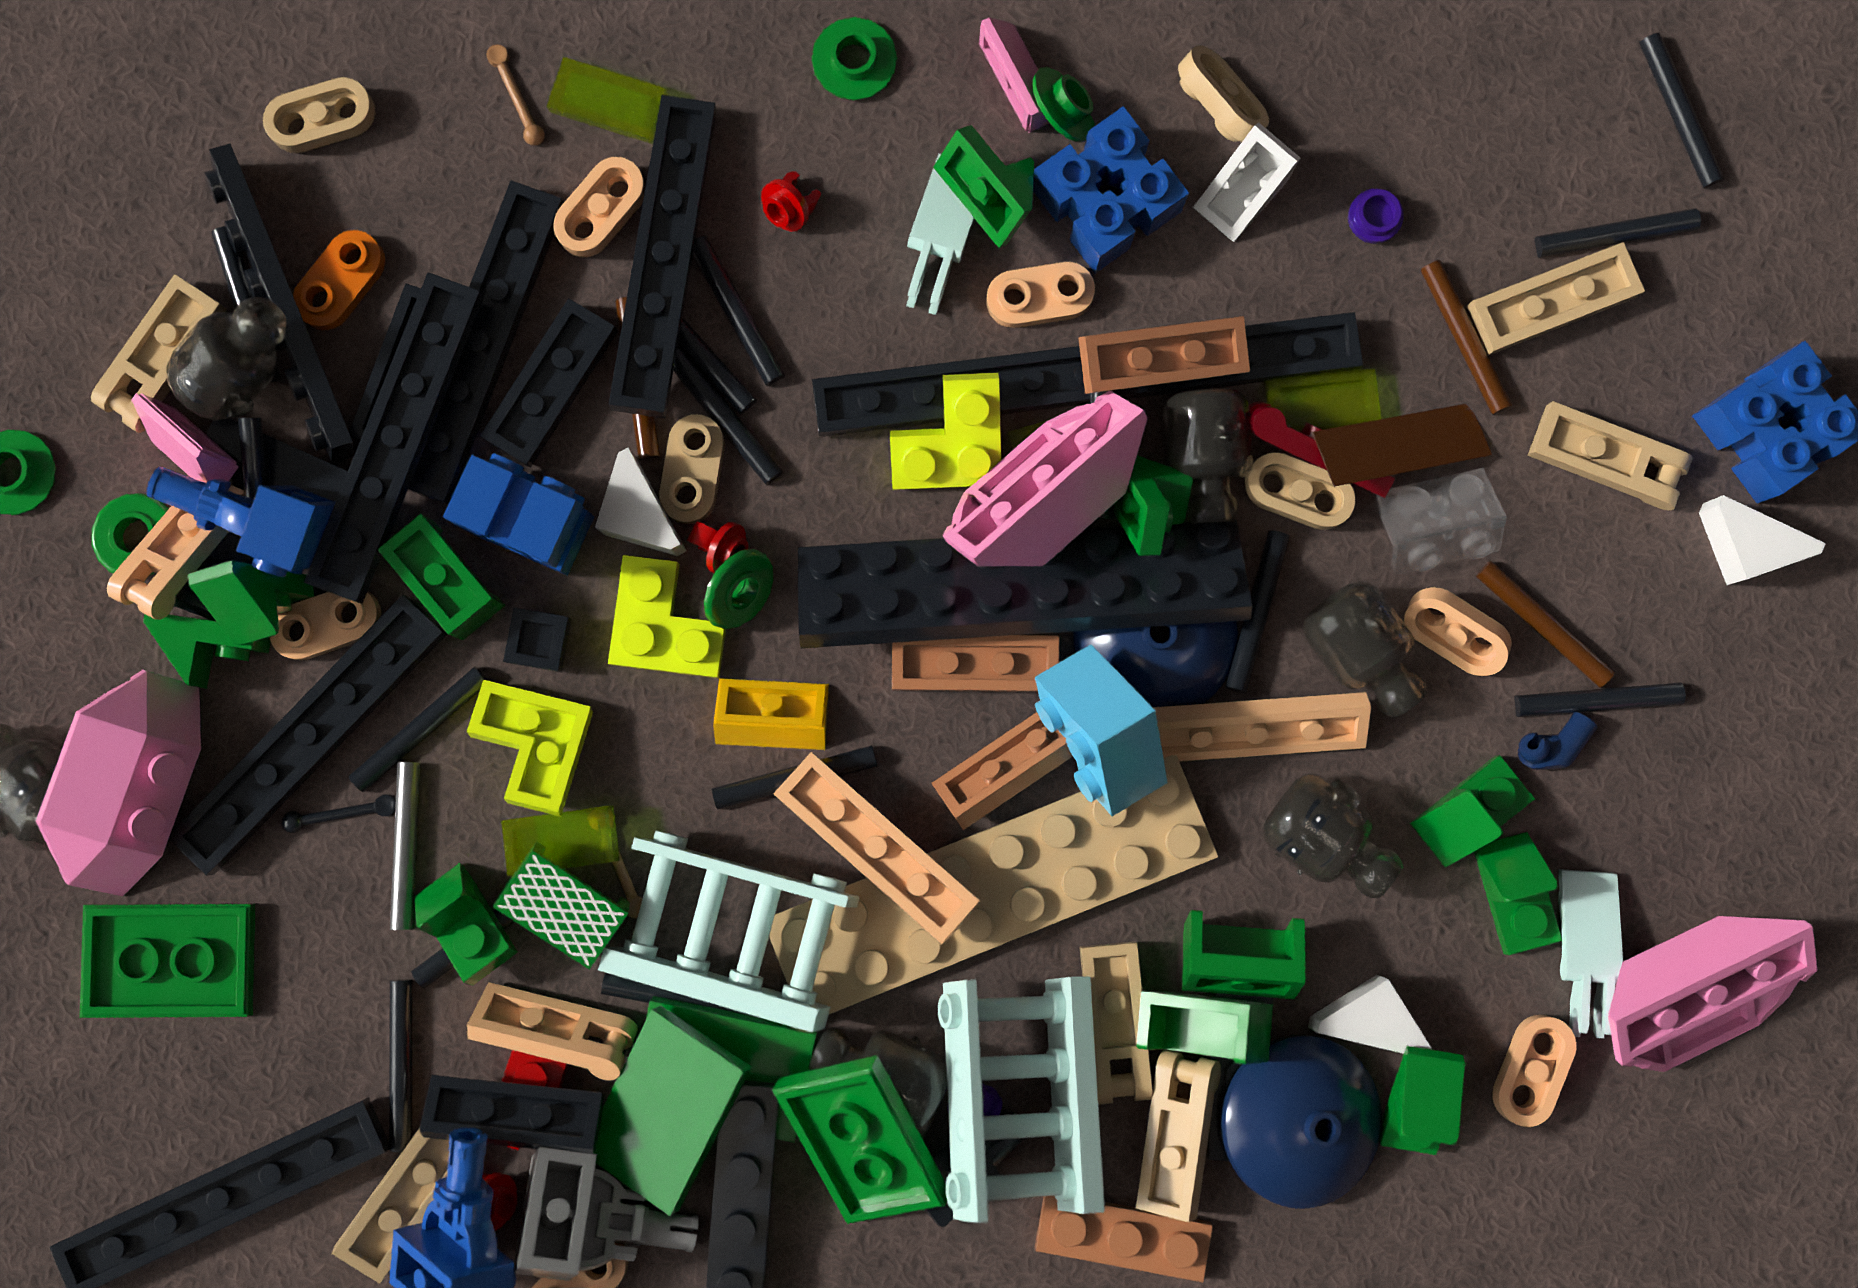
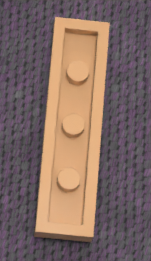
[1152,692,1371,762]
[774,752,980,945]

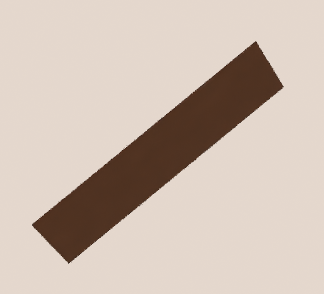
[1312,404,1492,487]

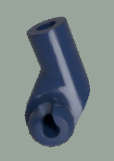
[1518,712,1598,770]

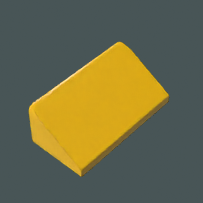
[713,678,829,750]

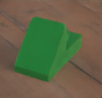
[933,125,1034,248]
[1114,455,1193,556]
[188,561,314,645]
[143,614,271,689]
[1410,755,1535,867]
[1474,832,1562,955]
[415,863,518,986]
[1380,1046,1465,1155]

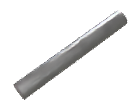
[390,762,420,930]

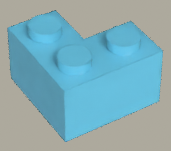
[1035,645,1168,816]

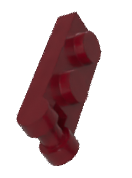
[1243,401,1395,498]

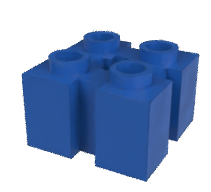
[1033,106,1189,273]
[1692,340,1858,504]
[443,453,594,576]

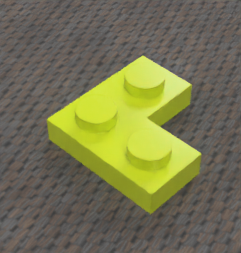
[890,373,1001,490]
[608,555,726,678]
[467,680,593,817]

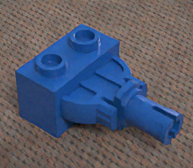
[147,467,336,577]
[389,1128,516,1288]

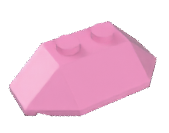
[943,391,1148,566]
[36,670,201,896]
[1608,916,1817,1072]

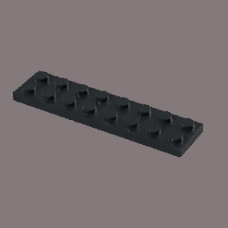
[798,519,1252,649]

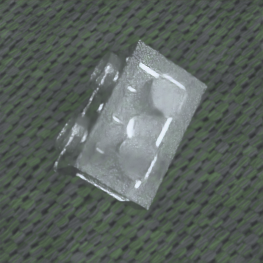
[1376,468,1507,574]

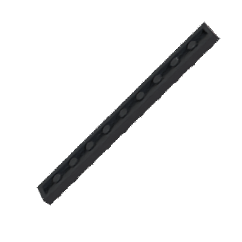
[812,312,1363,437]

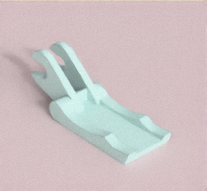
[906,154,974,315]
[1558,869,1623,1038]

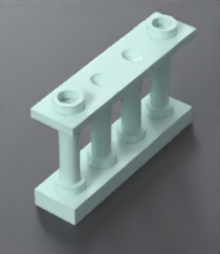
[598,830,860,1032]
[938,976,1105,1223]

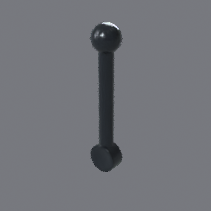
[281,795,396,833]

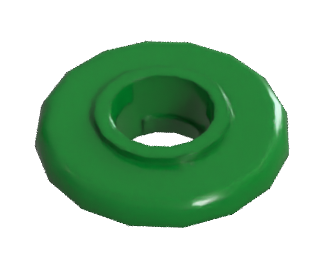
[811,17,897,101]
[1033,67,1095,143]
[0,430,56,515]
[92,493,169,577]
[704,549,774,629]

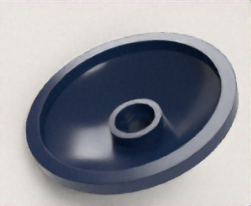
[1073,621,1238,707]
[1222,1035,1382,1209]

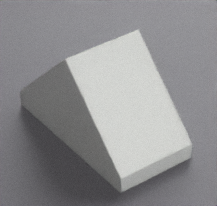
[1193,122,1301,242]
[595,448,686,556]
[1699,495,1826,585]
[1308,975,1432,1054]

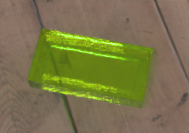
[546,57,668,144]
[1264,368,1381,431]
[501,806,620,876]

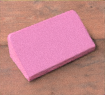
[979,17,1049,133]
[132,393,239,483]

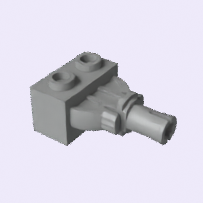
[514,1147,698,1281]

